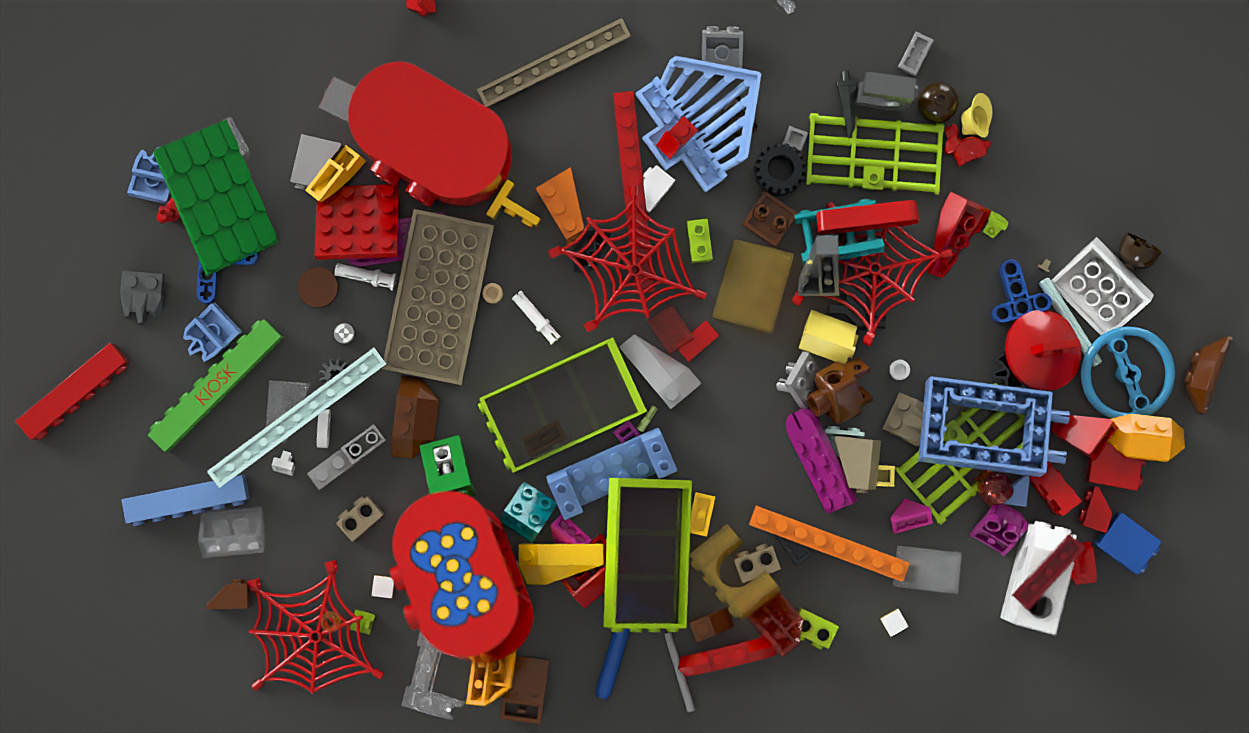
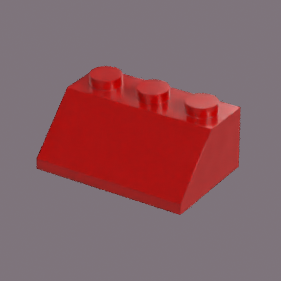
[561,533,631,609]

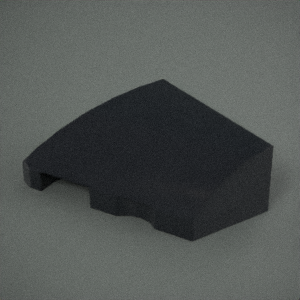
[573,229,611,273]

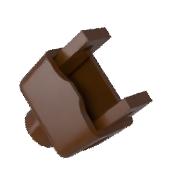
[807,357,873,424]

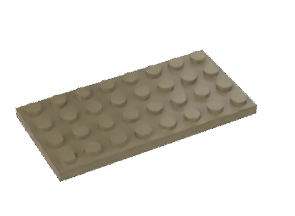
[381,209,494,385]

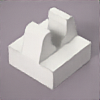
[272,451,295,476]

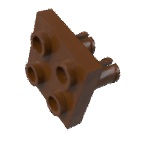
[742,191,798,247]

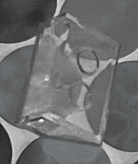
[198,506,265,558]

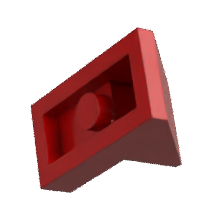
[656,116,699,160]

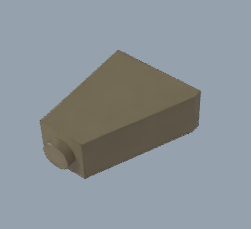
[835,436,881,494]

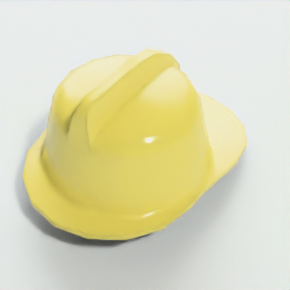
[961,93,993,138]

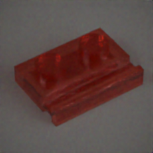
[648,305,694,355]

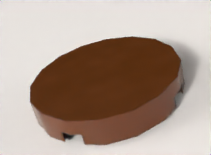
[298,267,339,307]

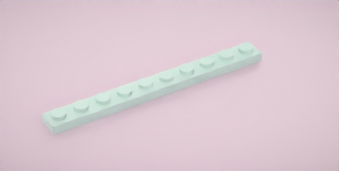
[207,348,386,488]

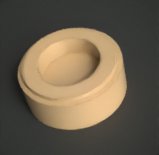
[482,283,503,304]

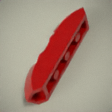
[678,635,780,676]

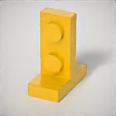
[486,179,541,228]

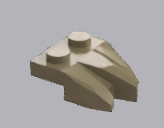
[882,393,924,446]

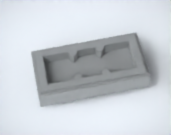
[897,31,934,77]

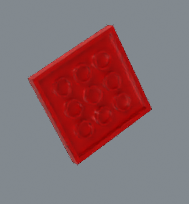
[315,184,399,260]

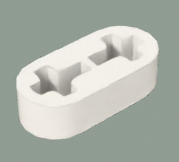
[317,409,331,448]

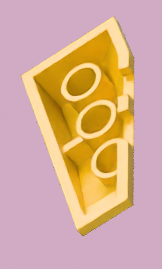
[519,543,604,585]

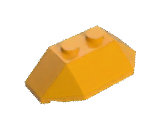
[1108,414,1185,462]
[466,651,516,706]

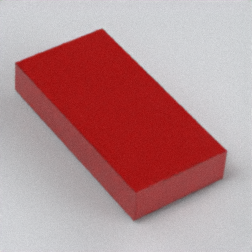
[675,320,719,362]

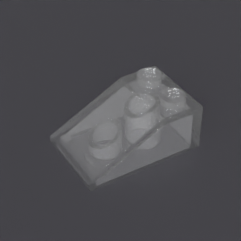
[893,545,962,594]

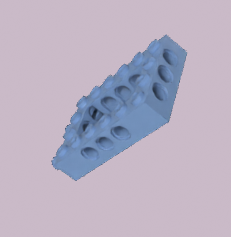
[918,376,1070,477]

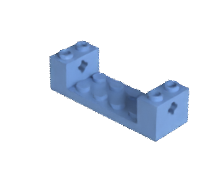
[546,427,678,520]

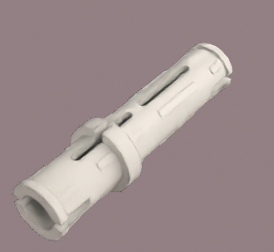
[512,291,561,345]

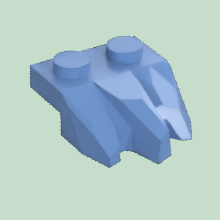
[127,147,171,204]
[183,302,242,362]

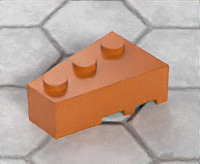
[536,167,585,244]

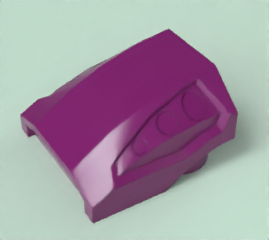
[969,503,1028,556]

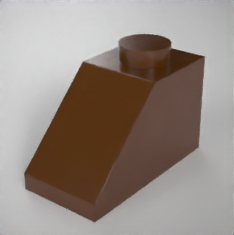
[206,579,251,609]
[689,607,734,642]

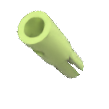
[637,406,658,432]

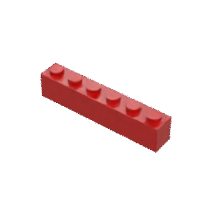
[15,343,130,441]

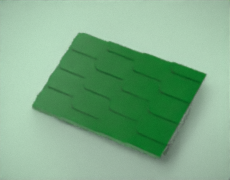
[153,119,278,276]

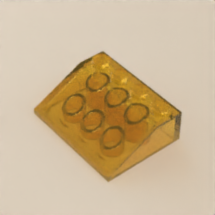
[712,239,794,334]

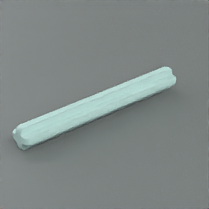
[1039,278,1102,367]

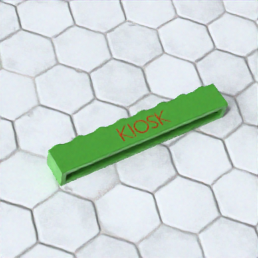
[148,319,284,452]

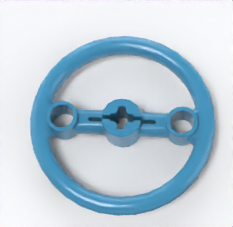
[1081,327,1175,419]

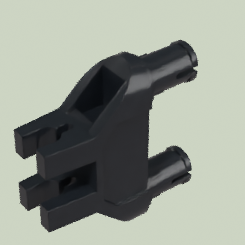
[828,274,888,331]

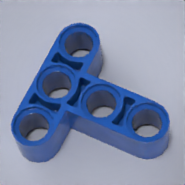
[991,259,1052,323]

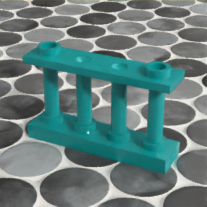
[794,199,884,266]

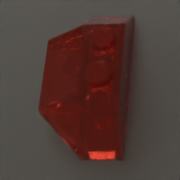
[733,586,804,657]

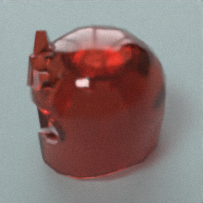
[973,470,1014,506]

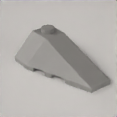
[619,334,702,410]

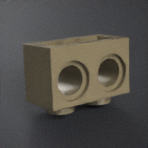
[336,496,385,542]
[733,543,781,583]

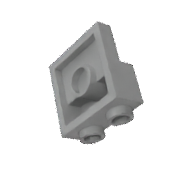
[702,26,743,73]

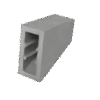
[290,134,344,190]

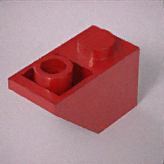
[1078,486,1112,533]

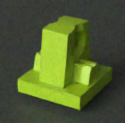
[983,211,1009,238]

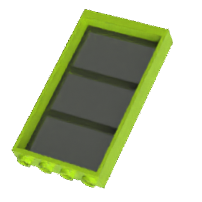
[478,337,647,473]
[604,478,692,632]

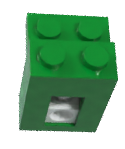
[420,435,476,497]

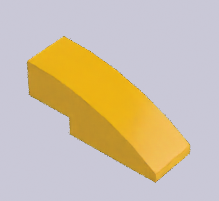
[305,145,366,202]

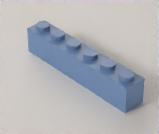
[121,475,250,526]

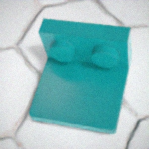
[499,482,557,543]

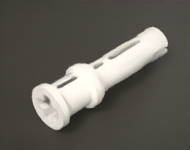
[335,263,398,291]

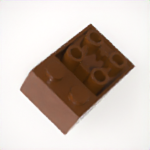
[500,656,549,724]

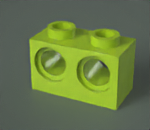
[687,219,713,264]
[790,608,839,650]

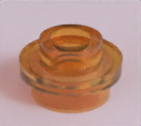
[320,611,341,632]

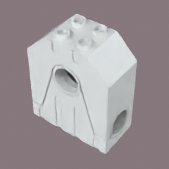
[1000,521,1076,634]

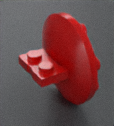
[1005,310,1081,391]

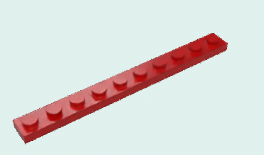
[613,91,655,293]

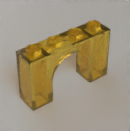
[689,524,781,621]

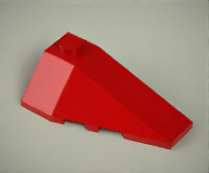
[928,192,991,278]

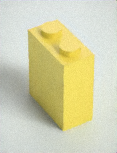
[799,310,859,364]

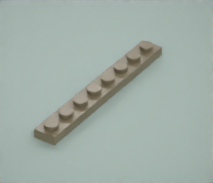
[477,18,631,108]

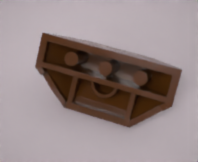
[1184,336,1233,415]
[392,376,439,459]

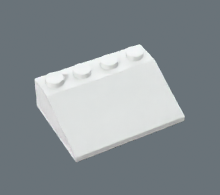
[1051,237,1154,335]

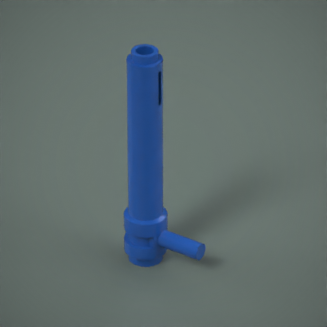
[595,589,660,700]

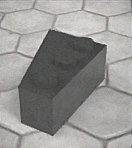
[798,235,840,296]

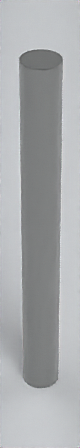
[664,632,695,712]

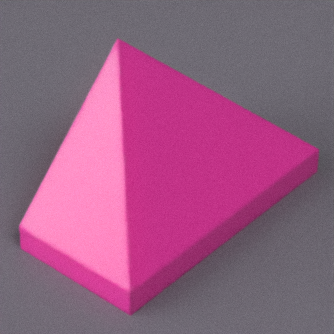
[891,498,933,534]
[550,514,592,544]

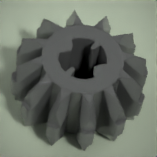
[319,358,349,383]

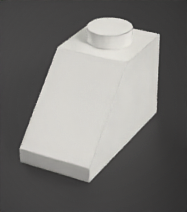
[643,165,675,214]

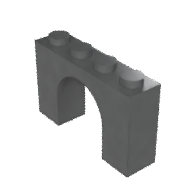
[856,71,919,112]

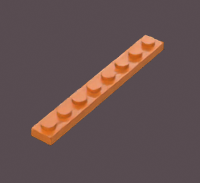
[749,506,910,582]

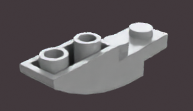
[307,424,386,490]

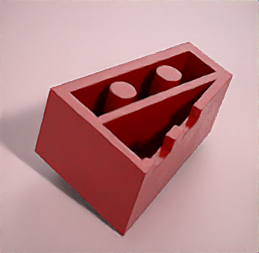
[1029,462,1082,516]

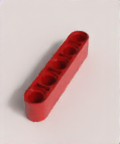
[816,200,919,235]

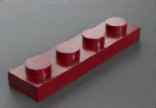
[1011,533,1085,610]

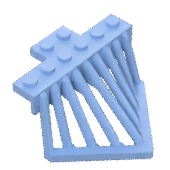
[635,56,761,193]

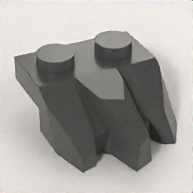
[120,271,164,325]

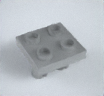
[776,352,820,409]

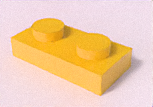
[690,492,715,537]

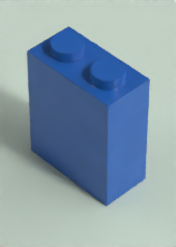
[1094,512,1162,575]

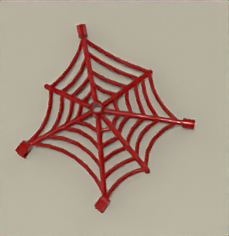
[548,186,707,332]
[792,201,953,347]
[248,560,385,694]

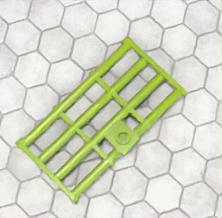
[806,113,945,195]
[895,383,1025,525]

